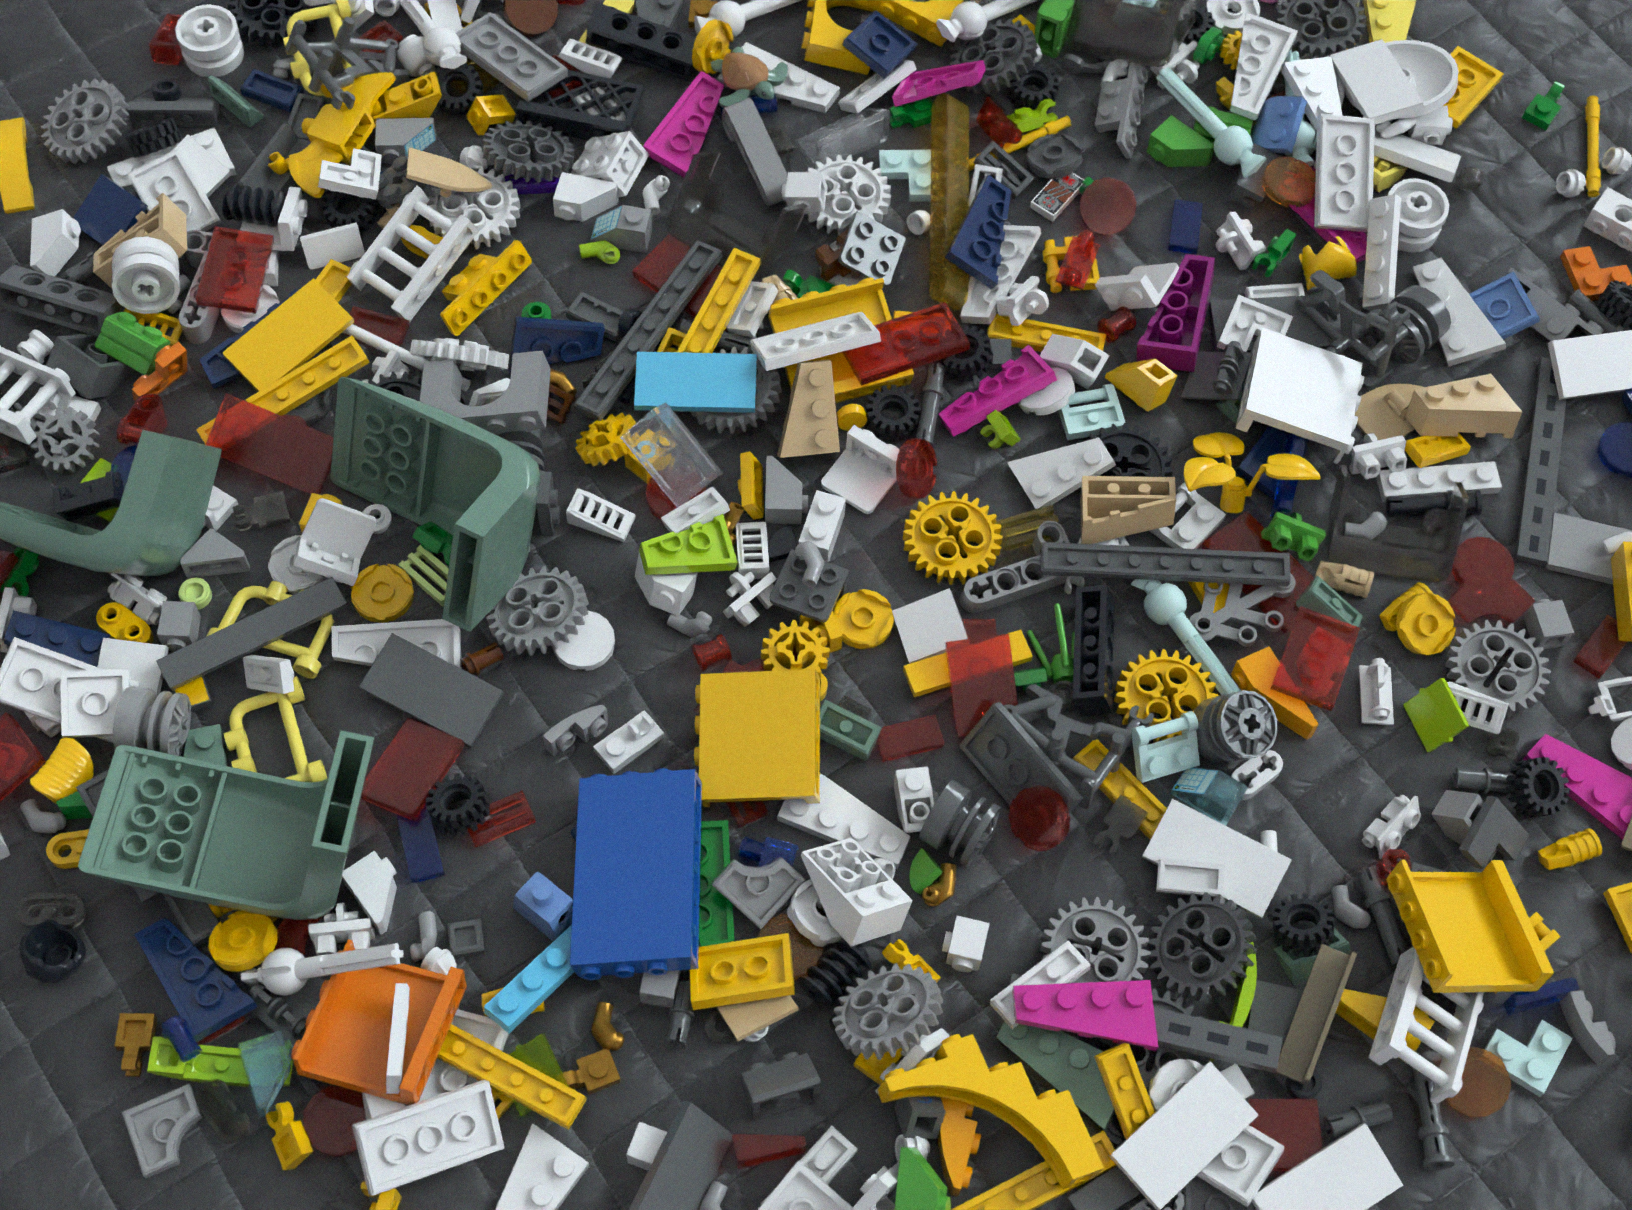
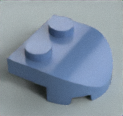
[1251,96,1307,153]

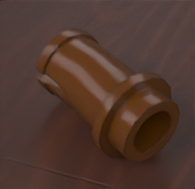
[461,642,504,676]

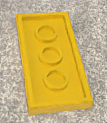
[222,278,354,392]

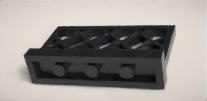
[517,70,644,140]

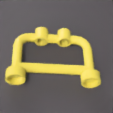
[283,0,352,96]
[206,581,334,679]
[224,676,327,783]

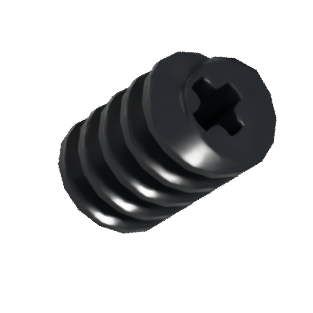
[222,184,285,227]
[797,940,873,1006]

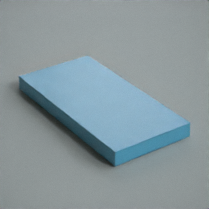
[634,352,757,413]

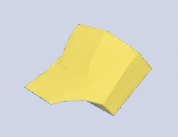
[1373,156,1407,192]

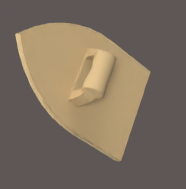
[406,147,492,198]
[1354,384,1424,440]
[717,995,798,1041]

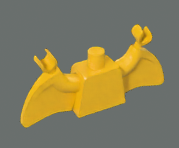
[268,72,396,198]

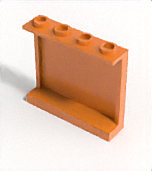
[291,939,467,1105]

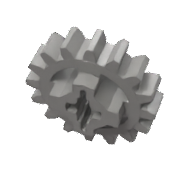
[30,407,100,474]

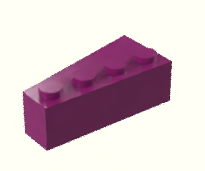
[1136,254,1215,372]

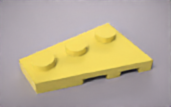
[1363,0,1416,43]

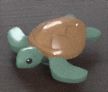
[711,47,788,108]

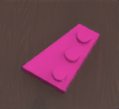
[892,60,986,107]

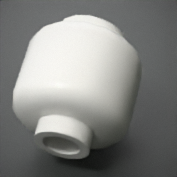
[397,35,435,77]

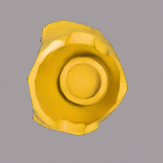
[1299,236,1357,291]
[30,737,94,804]

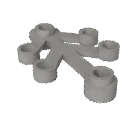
[1189,573,1296,647]

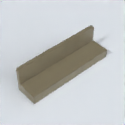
[1276,944,1357,1086]

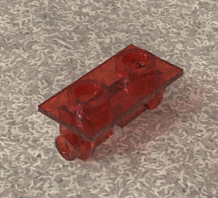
[976,97,1022,149]
[1056,230,1100,290]

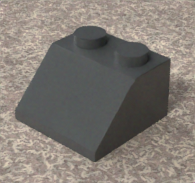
[46,333,136,399]
[741,1052,821,1121]

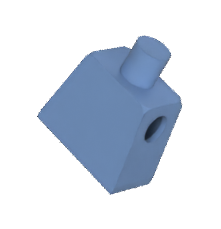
[513,871,573,941]

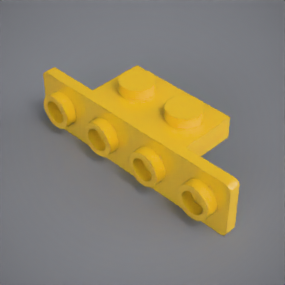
[440,240,532,336]

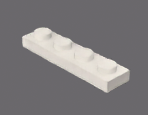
[1362,194,1401,311]
[1376,461,1502,502]

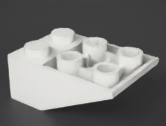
[801,837,913,946]

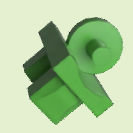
[1261,512,1326,562]

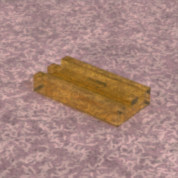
[995,505,1059,551]

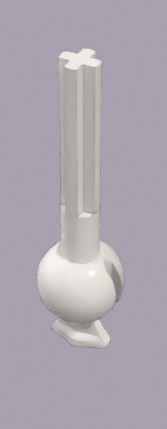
[400,0,467,69]
[694,0,801,37]
[936,0,1038,42]
[241,943,403,996]

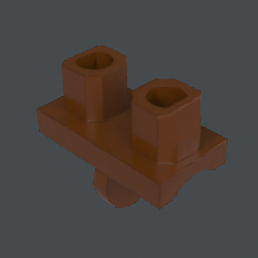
[815,230,862,282]

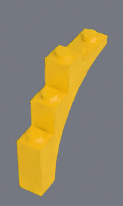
[877,1034,1104,1189]

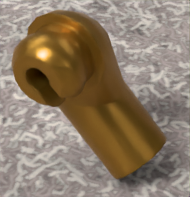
[549,368,577,396]
[724,502,744,546]
[922,863,957,906]
[591,1002,624,1051]

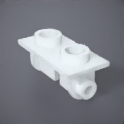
[107,573,167,625]
[1359,658,1394,726]
[1362,795,1421,860]

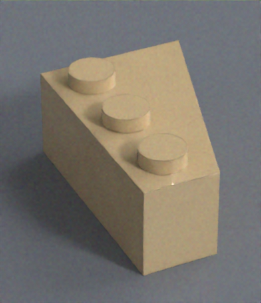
[93,193,187,288]
[777,360,840,458]
[1405,374,1522,438]
[1080,476,1176,544]

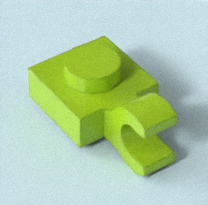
[1006,99,1058,134]

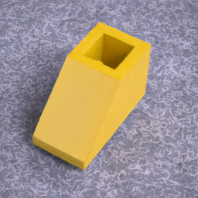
[1104,358,1177,412]

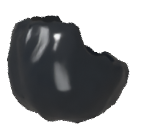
[19,919,86,983]

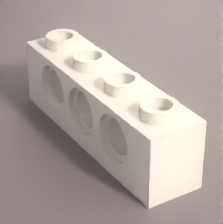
[1584,187,1632,252]

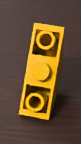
[371,71,442,128]

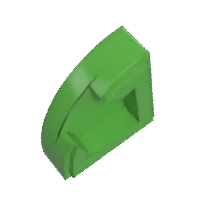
[909,848,943,895]

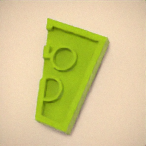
[639,514,738,575]

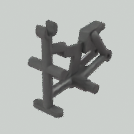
[285,17,410,110]
[1295,270,1410,389]
[1004,684,1154,809]

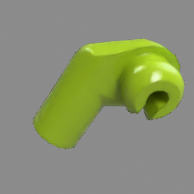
[579,240,620,264]

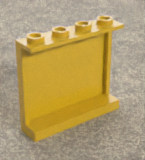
[768,278,914,403]
[694,669,820,807]
[1386,860,1554,993]

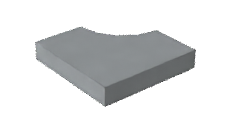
[711,856,806,929]
[122,1084,203,1179]

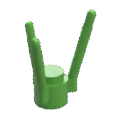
[1027,603,1075,685]

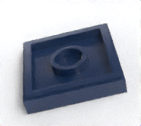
[842,10,918,79]
[73,174,148,245]

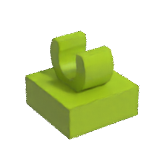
[980,409,1021,449]

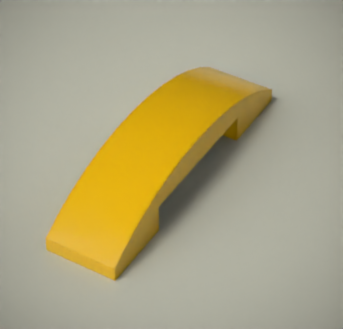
[0,117,35,214]

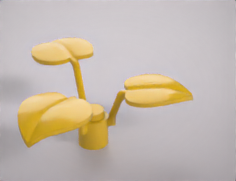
[1183,432,1320,513]

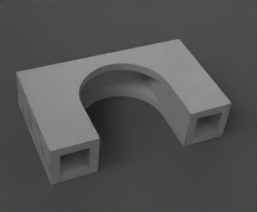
[420,351,551,434]

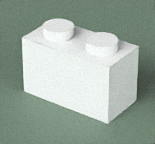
[799,490,846,562]

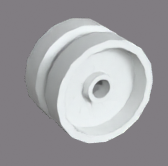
[175,4,245,77]
[1387,178,1449,253]
[112,237,180,314]

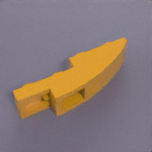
[938,1098,981,1197]

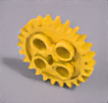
[902,491,1003,585]
[1114,649,1219,743]

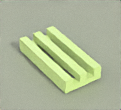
[398,545,449,607]

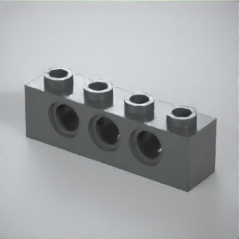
[0,265,122,336]

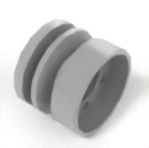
[113,686,191,756]

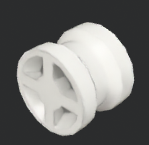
[17,329,54,364]

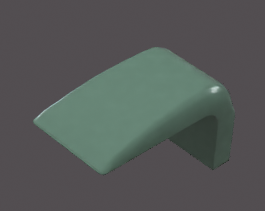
[330,377,541,632]
[0,430,222,577]
[78,730,374,920]

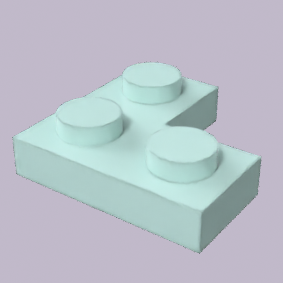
[879,150,938,202]
[1479,1020,1573,1097]

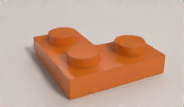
[1560,246,1632,301]
[132,342,188,408]

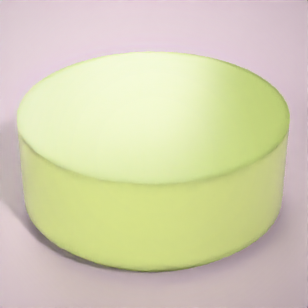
[178,577,212,610]

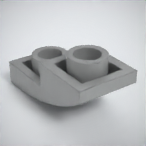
[543,705,608,756]
[1560,990,1616,1065]

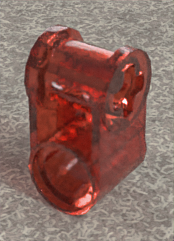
[117,393,167,444]

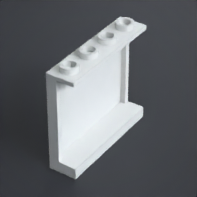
[1236,328,1364,464]

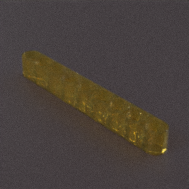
[929,93,969,311]

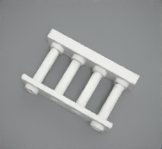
[347,185,478,323]
[0,345,76,445]
[1369,947,1484,1104]

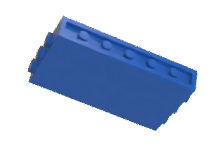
[570,769,702,980]

